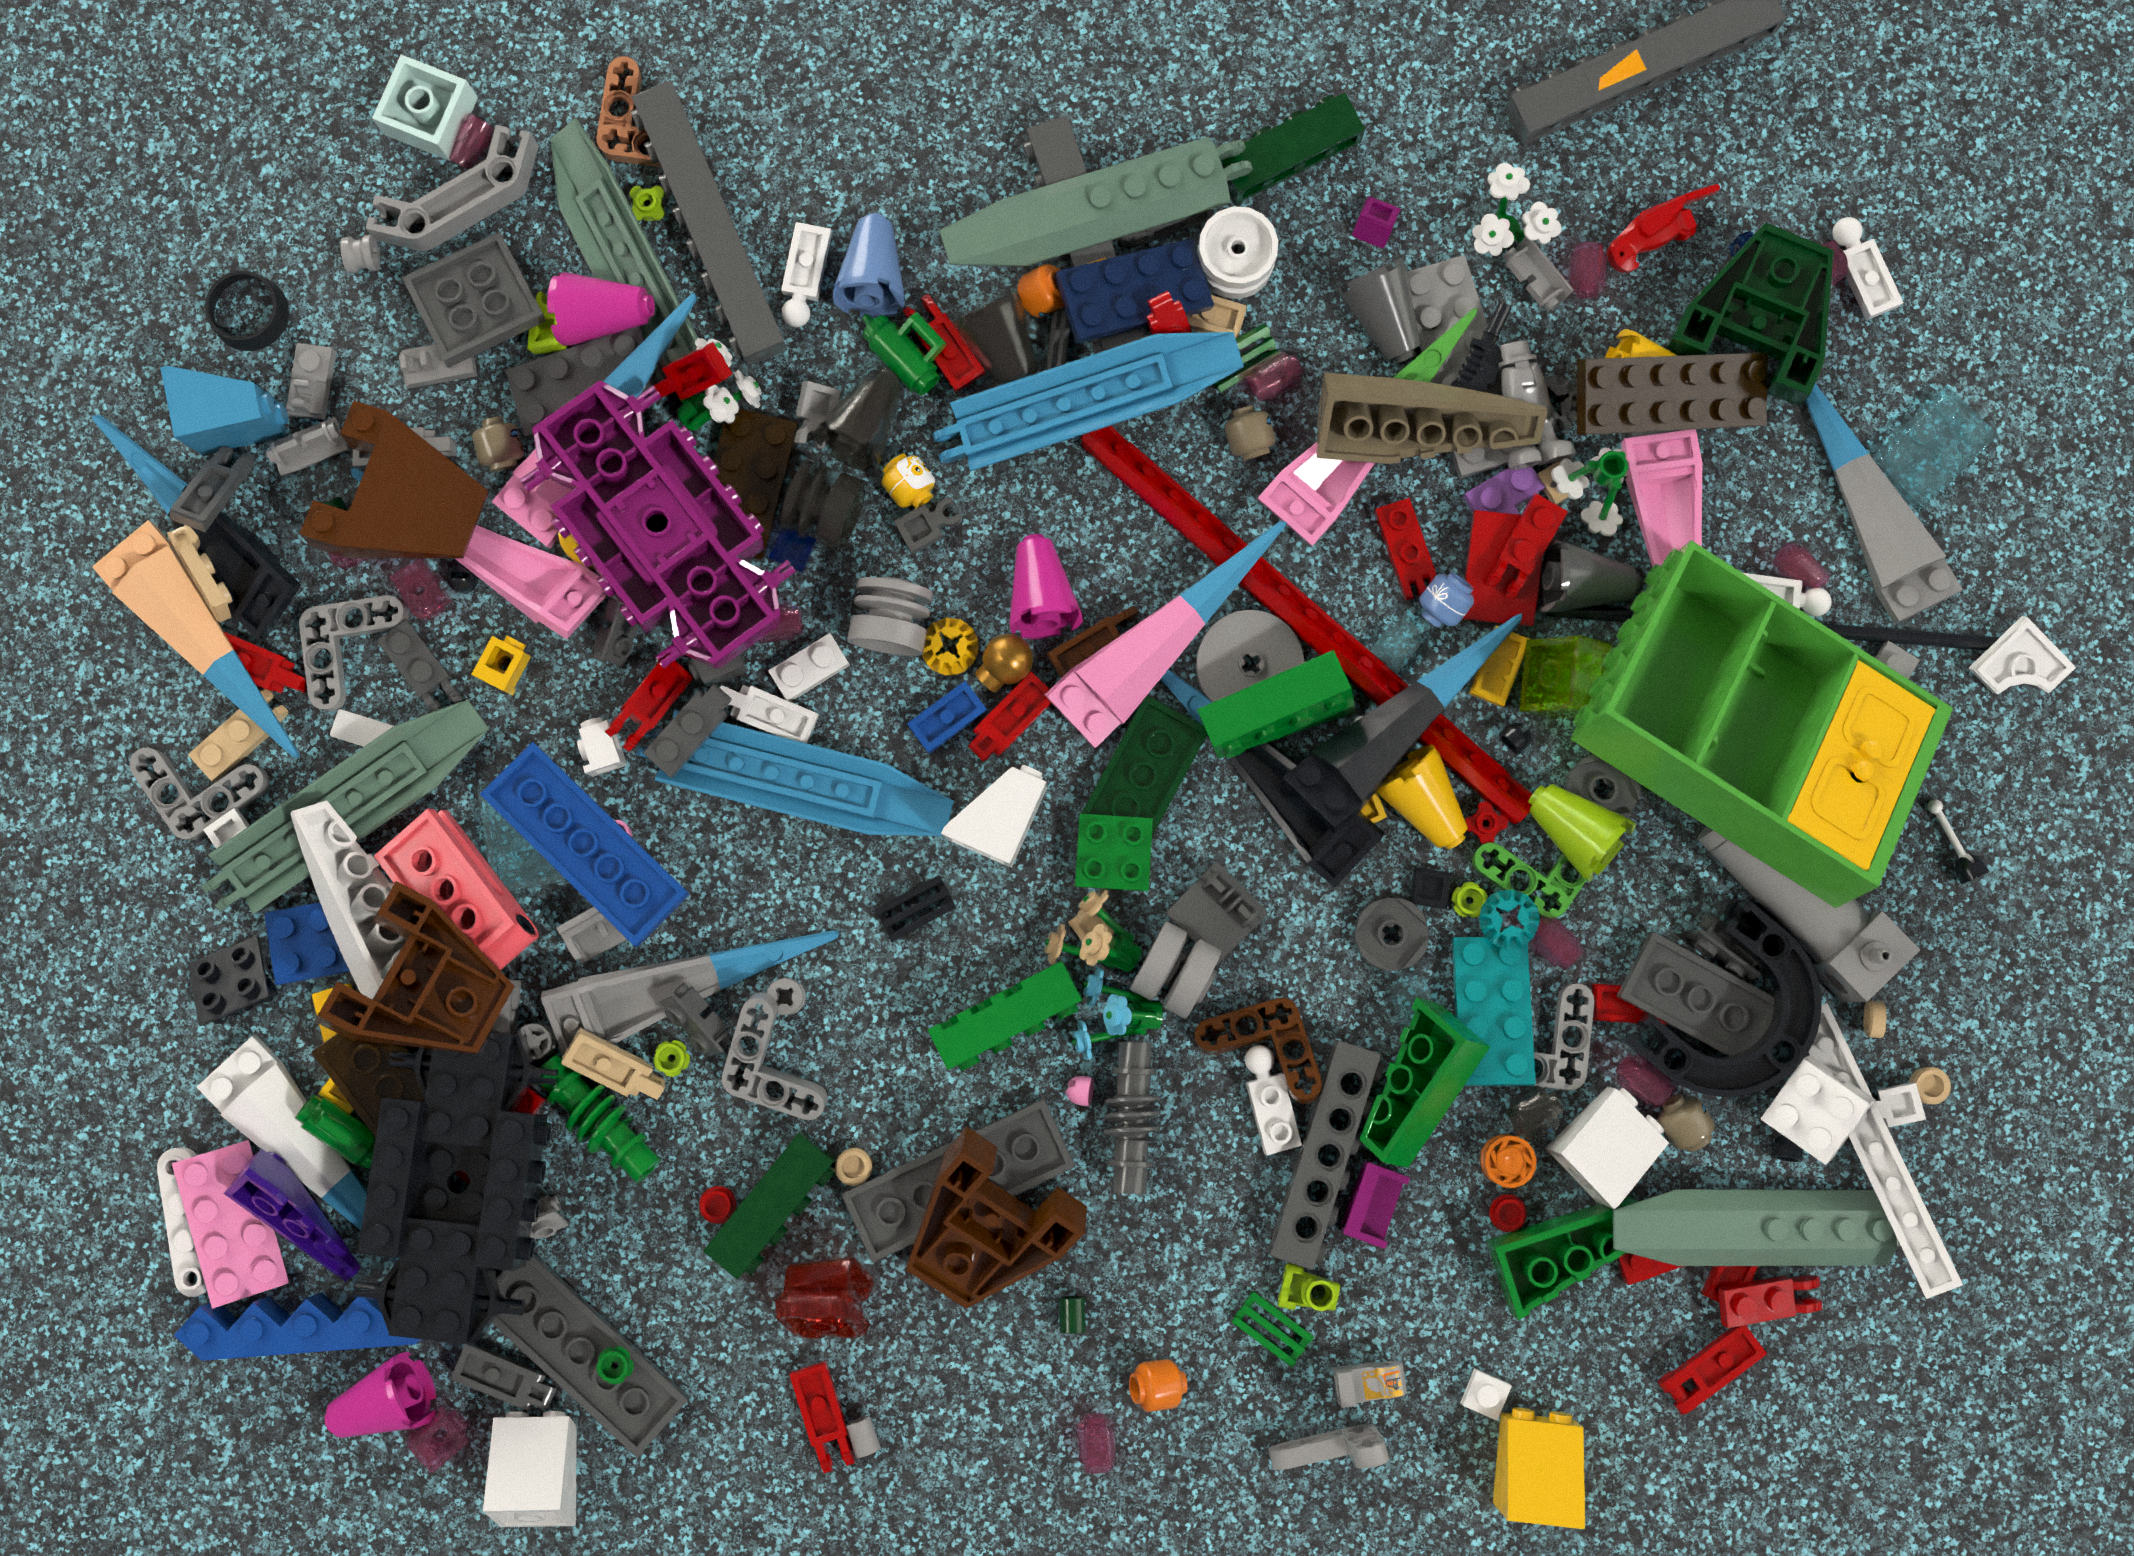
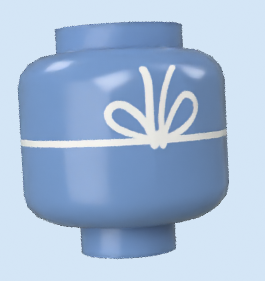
[1419,572,1474,627]

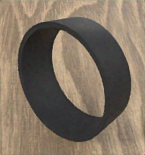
[205,271,289,351]

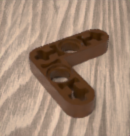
[1195,998,1322,1104]

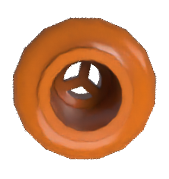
[1017,264,1064,318]
[1129,1359,1188,1412]

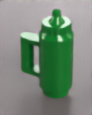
[862,312,947,396]
[295,1094,376,1169]

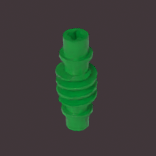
[538,1055,661,1183]

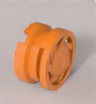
[1479,1134,1537,1188]

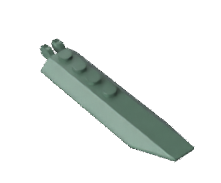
[550,118,706,395]
[939,136,1253,267]
[201,699,490,914]
[1613,1189,1901,1266]

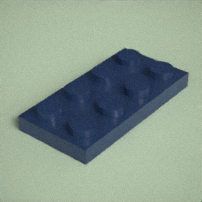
[1055,239,1214,344]

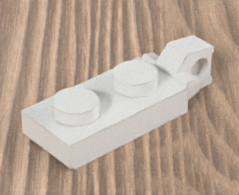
[720,685,819,743]

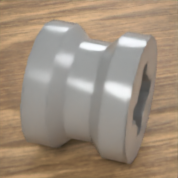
[340,234,380,274]
[767,978,806,1015]
[516,1023,558,1061]

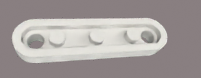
[157,1147,207,1297]

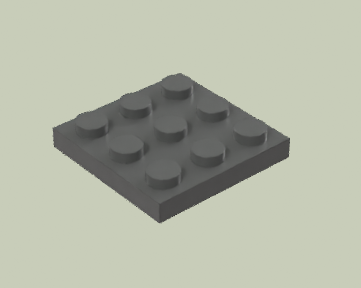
[402,232,546,368]

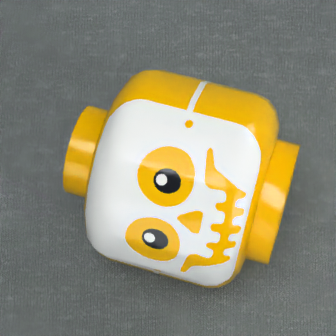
[881,453,935,509]

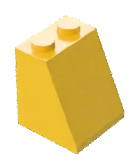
[1493,1407,1585,1529]

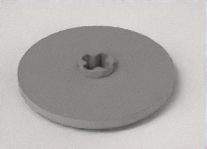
[1196,610,1304,702]

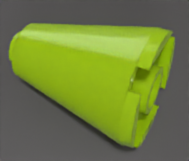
[1528,784,1636,882]

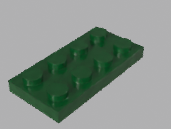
[1076,695,1207,836]

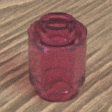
[1569,242,1607,299]
[1247,352,1303,402]
[759,603,803,644]
[1529,916,1584,971]
[1616,1054,1674,1107]
[1076,1413,1117,1474]

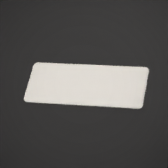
[330,709,394,747]

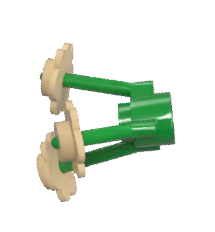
[1044,889,1141,972]

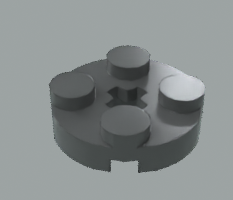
[1564,754,1641,818]
[1353,898,1429,971]

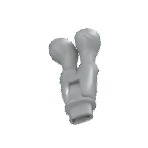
[1499,340,1576,470]

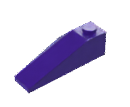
[223,1149,361,1282]

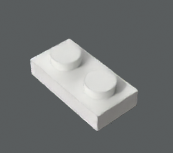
[768,633,850,702]

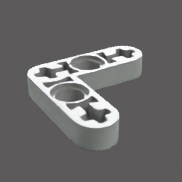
[299,595,409,712]
[130,748,270,840]
[1534,983,1594,1090]
[721,992,828,1120]
[1268,1424,1389,1470]

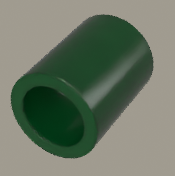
[1059,1296,1086,1334]

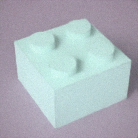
[372,55,478,161]

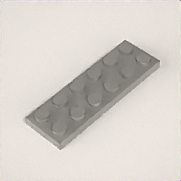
[1407,255,1512,479]

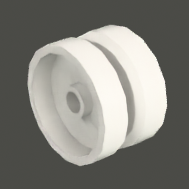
[1197,206,1278,299]

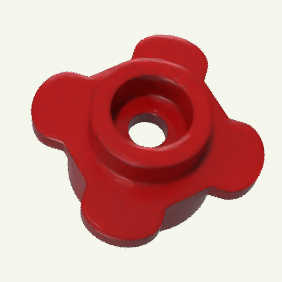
[1465,801,1508,845]

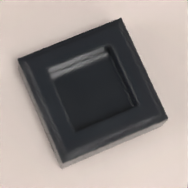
[1409,867,1452,910]

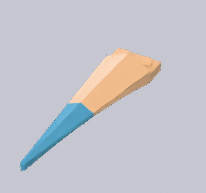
[92,520,300,758]

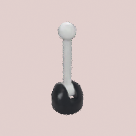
[1927,799,1990,885]

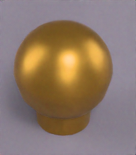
[975,634,1033,692]

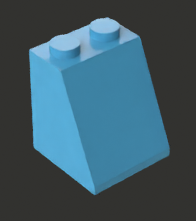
[160,366,288,455]

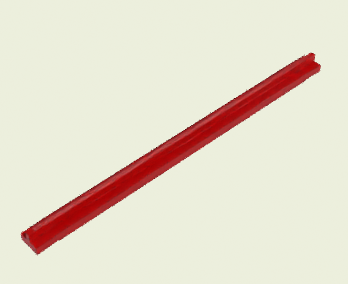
[1081,426,1532,824]

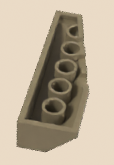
[1316,372,1548,464]

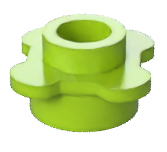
[629,185,665,221]

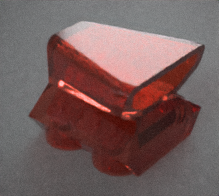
[775,1258,874,1339]

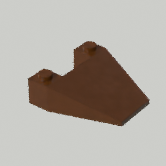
[300,400,489,558]
[314,881,515,1054]
[906,1127,1087,1309]

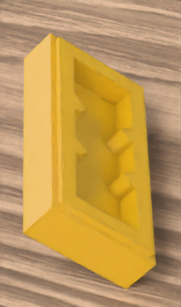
[1468,626,1530,708]

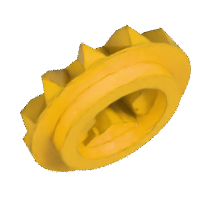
[922,617,979,675]

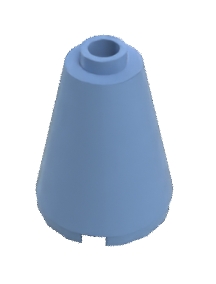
[832,213,905,318]

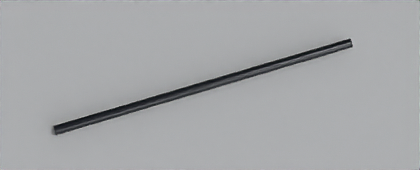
[1545,606,2000,651]

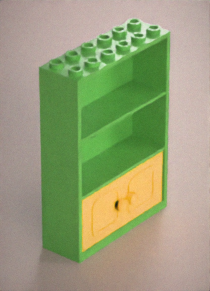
[1571,540,1953,908]

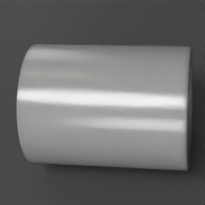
[846,1415,881,1458]

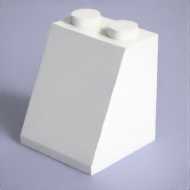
[941,765,1047,868]
[1545,1087,1669,1209]
[483,1411,577,1527]

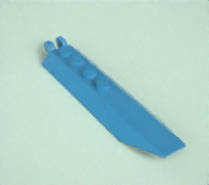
[932,332,1244,471]
[636,710,954,836]

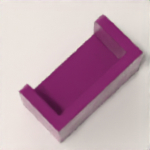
[1339,1160,1410,1249]

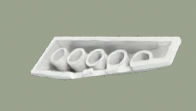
[290,801,407,999]

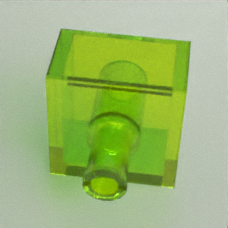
[1519,635,1612,719]

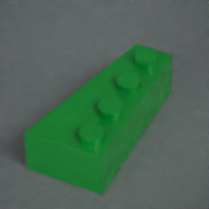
[1197,650,1356,759]
[927,961,1082,1071]
[1359,997,1490,1168]
[1486,1195,1639,1320]

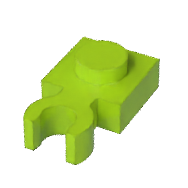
[527,292,566,355]

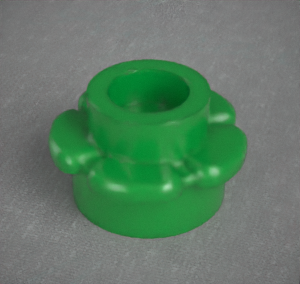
[596,1346,634,1384]

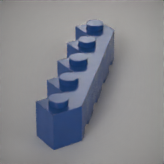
[174,1290,424,1361]

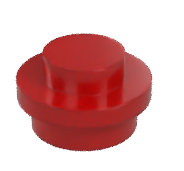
[699,1186,737,1224]
[1489,1194,1527,1232]

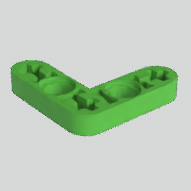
[1472,843,1587,919]

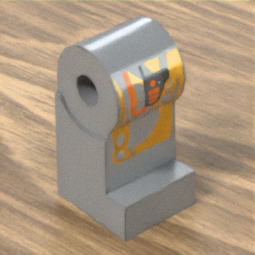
[1332,1361,1407,1408]

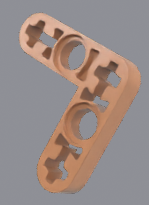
[596,56,662,167]

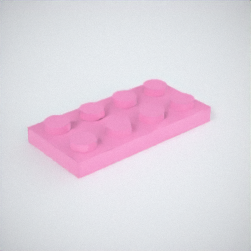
[171,1140,289,1309]

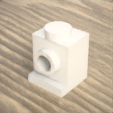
[577,717,627,777]

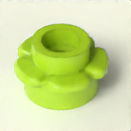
[1452,882,1488,918]
[653,1040,690,1077]

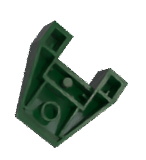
[1666,222,1834,406]

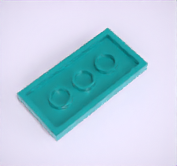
[1451,937,1536,1086]

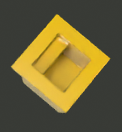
[471,635,531,696]

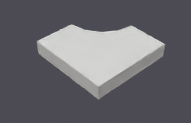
[1968,616,2076,695]

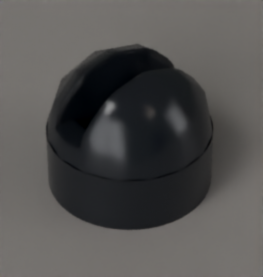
[447,563,478,594]
[1499,723,1532,755]
[1771,1135,1803,1162]

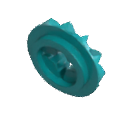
[1479,889,1540,949]

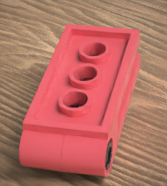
[374,808,539,970]

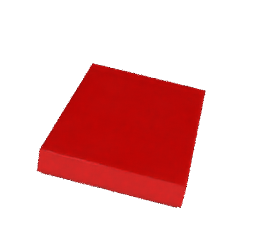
[1462,510,1543,626]

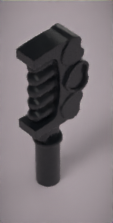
[1450,302,1512,392]

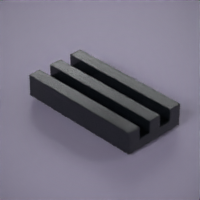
[874,875,957,942]

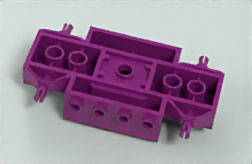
[519,380,796,669]

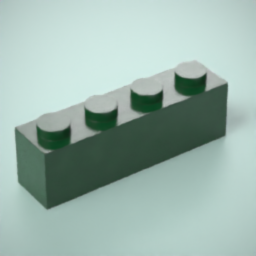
[1221,92,1365,204]
[703,1131,837,1280]

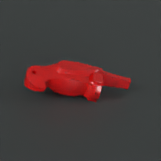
[1606,184,1720,273]

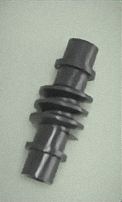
[1103,1042,1162,1194]

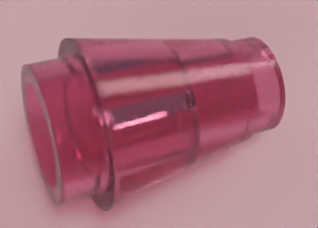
[449,113,495,170]
[1773,541,1830,588]

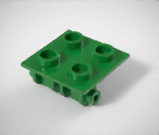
[1075,814,1153,892]

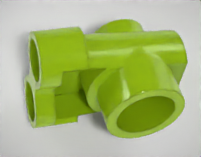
[1277,1262,1340,1311]

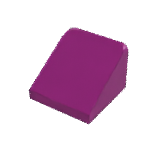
[1352,196,1401,248]

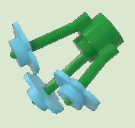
[1072,967,1163,1060]

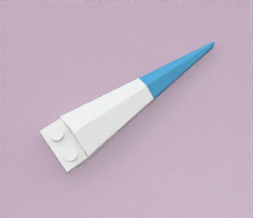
[197,1035,399,1260]

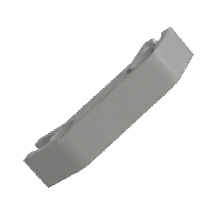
[365,125,539,251]

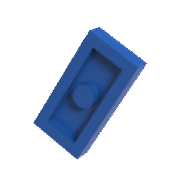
[907,681,987,754]

